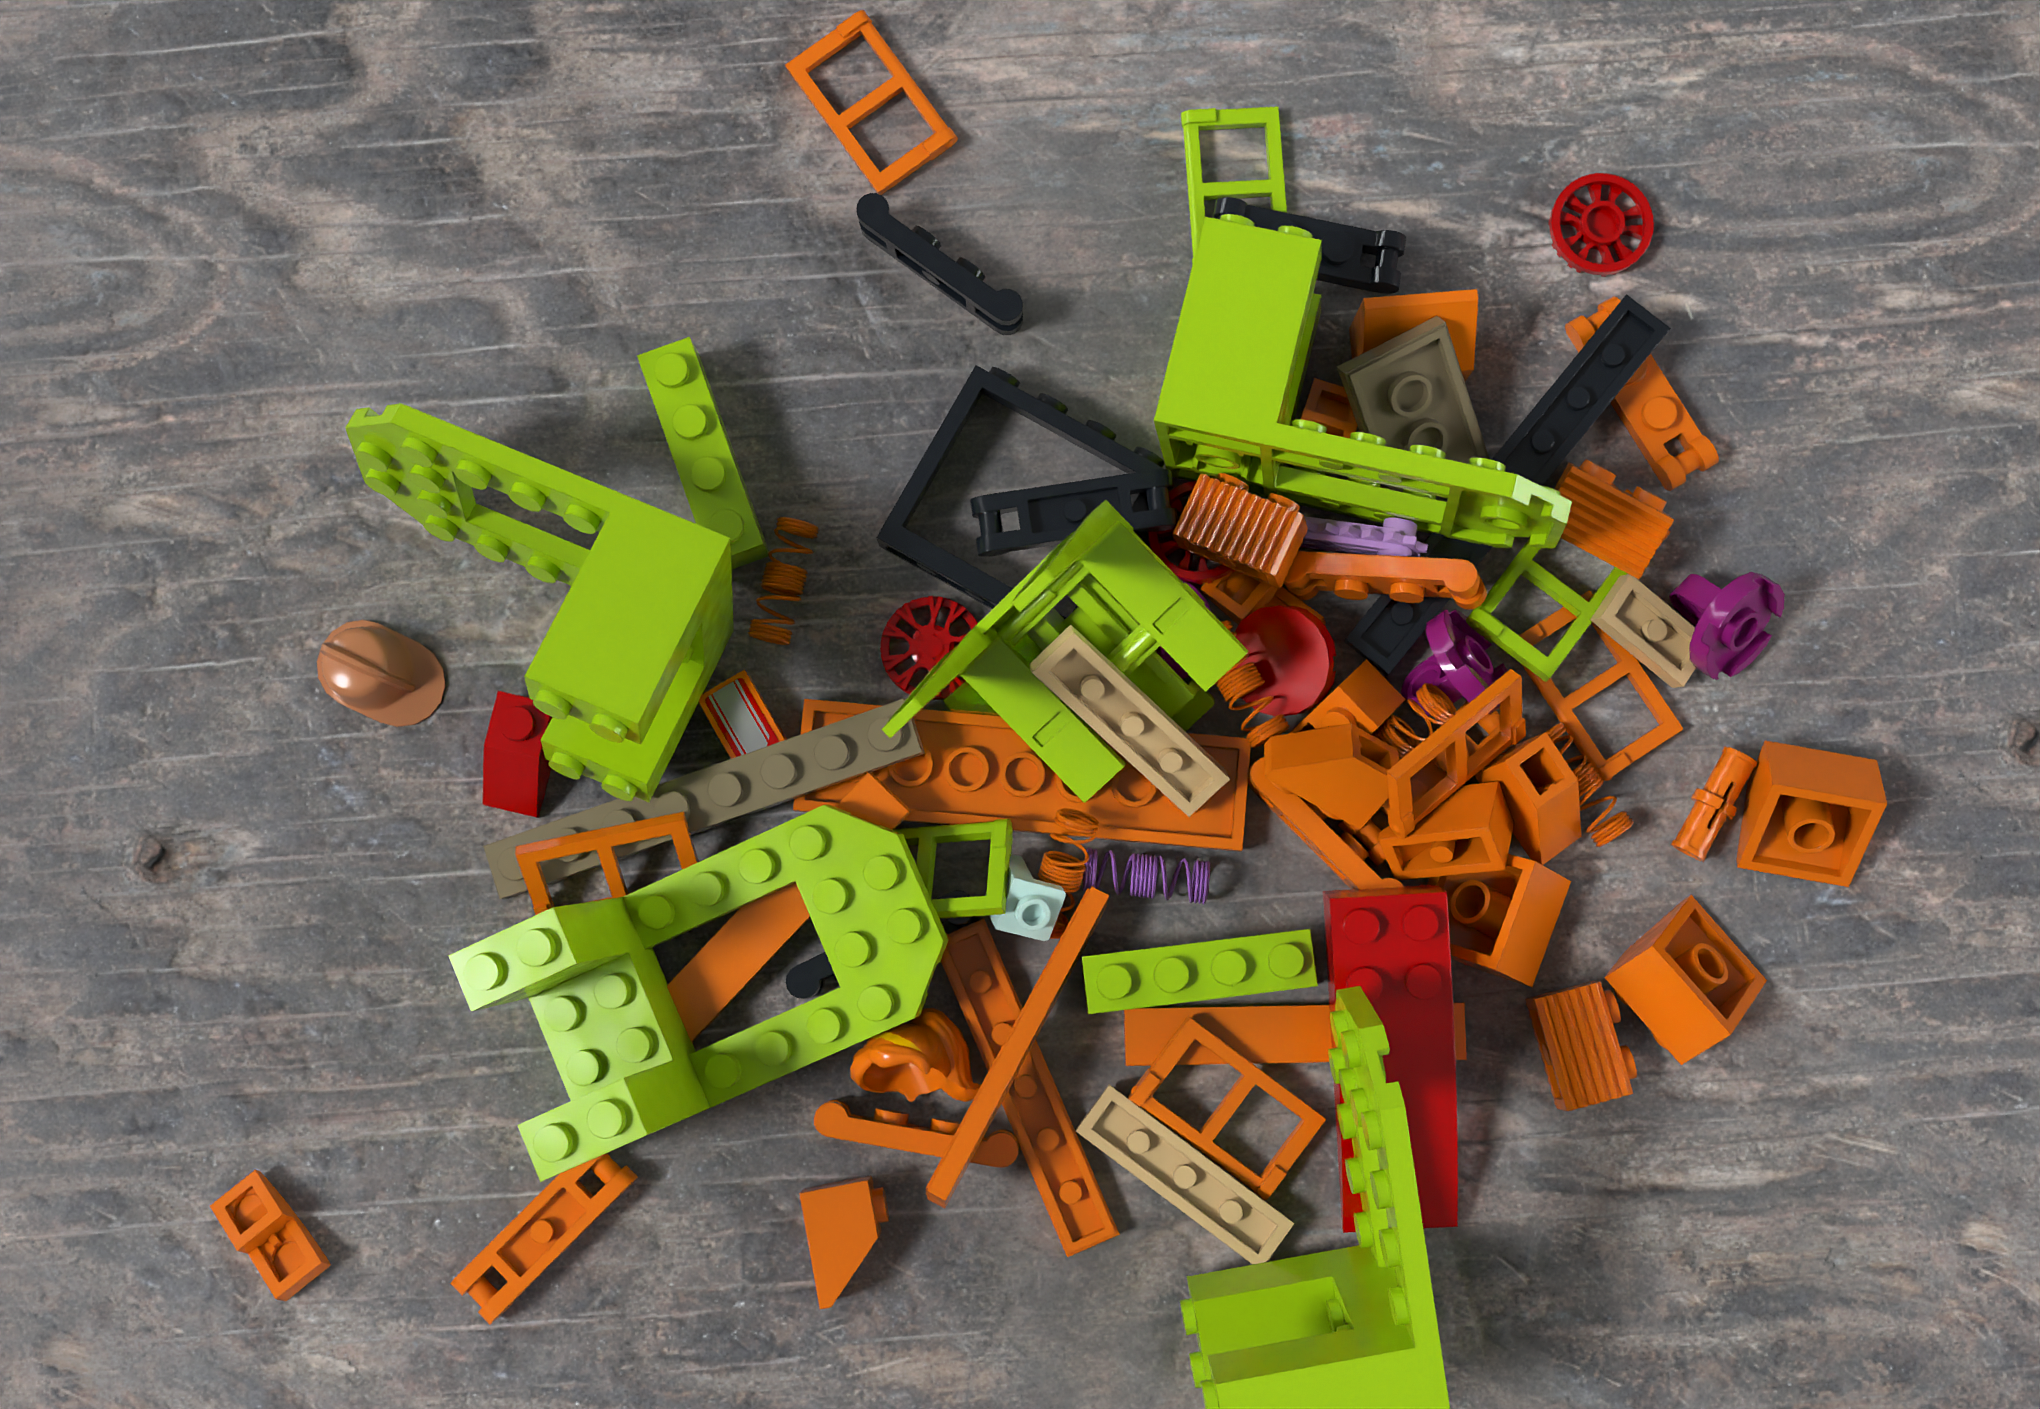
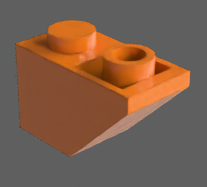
[1290,659,1406,734]
[1264,724,1399,830]
[1475,732,1582,865]

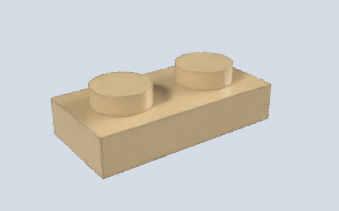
[1590,574,1696,688]

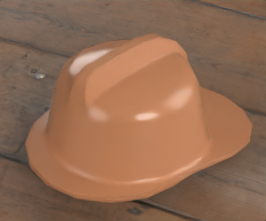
[317,620,446,727]

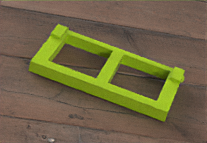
[1181,107,1287,265]
[1466,538,1628,682]
[894,819,1013,919]

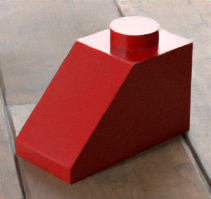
[482,691,552,818]

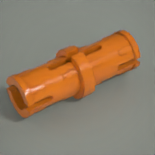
[1671,746,1758,862]

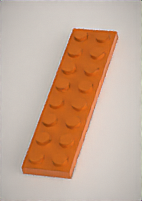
[793,699,1251,852]

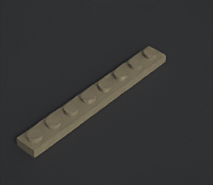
[483,699,925,899]

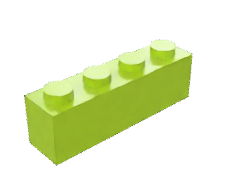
[637,337,769,569]
[1080,929,1318,1014]

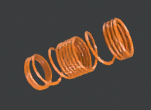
[747,517,820,645]
[1216,620,1290,748]
[1371,683,1456,761]
[1546,722,1634,847]
[1036,808,1100,939]

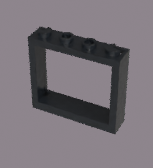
[876,365,1165,619]

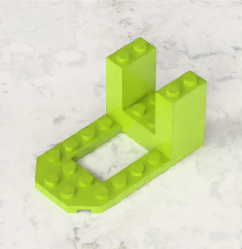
[1154,214,1572,548]
[345,403,734,803]
[448,805,948,1182]
[1180,986,1450,1409]

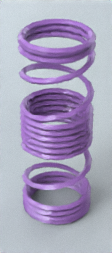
[1082,848,1210,905]

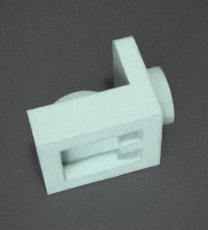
[985,854,1066,941]

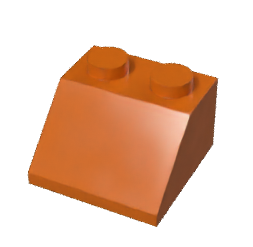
[1349,289,1478,381]
[1736,740,1887,887]
[1427,854,1571,987]
[1604,895,1767,1065]

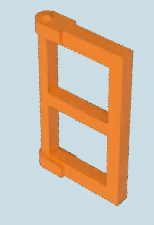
[785,10,958,195]
[1518,590,1683,781]
[1386,669,1526,839]
[515,811,700,915]
[1128,1016,1326,1201]

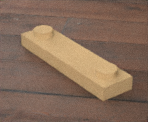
[1029,625,1230,817]
[1075,1084,1294,1264]

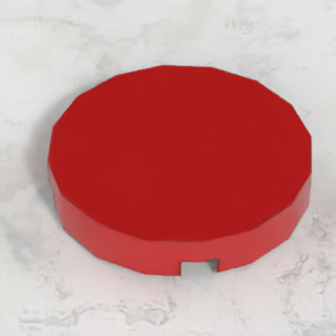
[1230,604,1336,717]

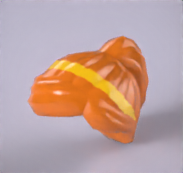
[850,1008,981,1102]

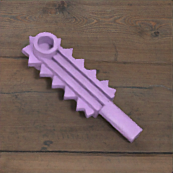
[1300,516,1428,557]

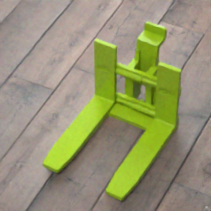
[881,500,1249,803]

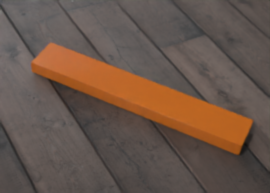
[667,772,911,1043]
[926,886,1109,1209]
[941,919,1120,1257]
[1124,1002,1467,1066]

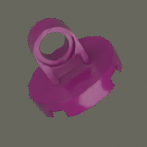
[1669,572,1785,680]
[1401,609,1507,716]

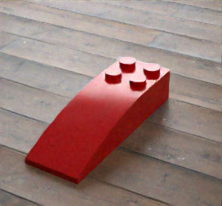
[1323,885,1458,1233]

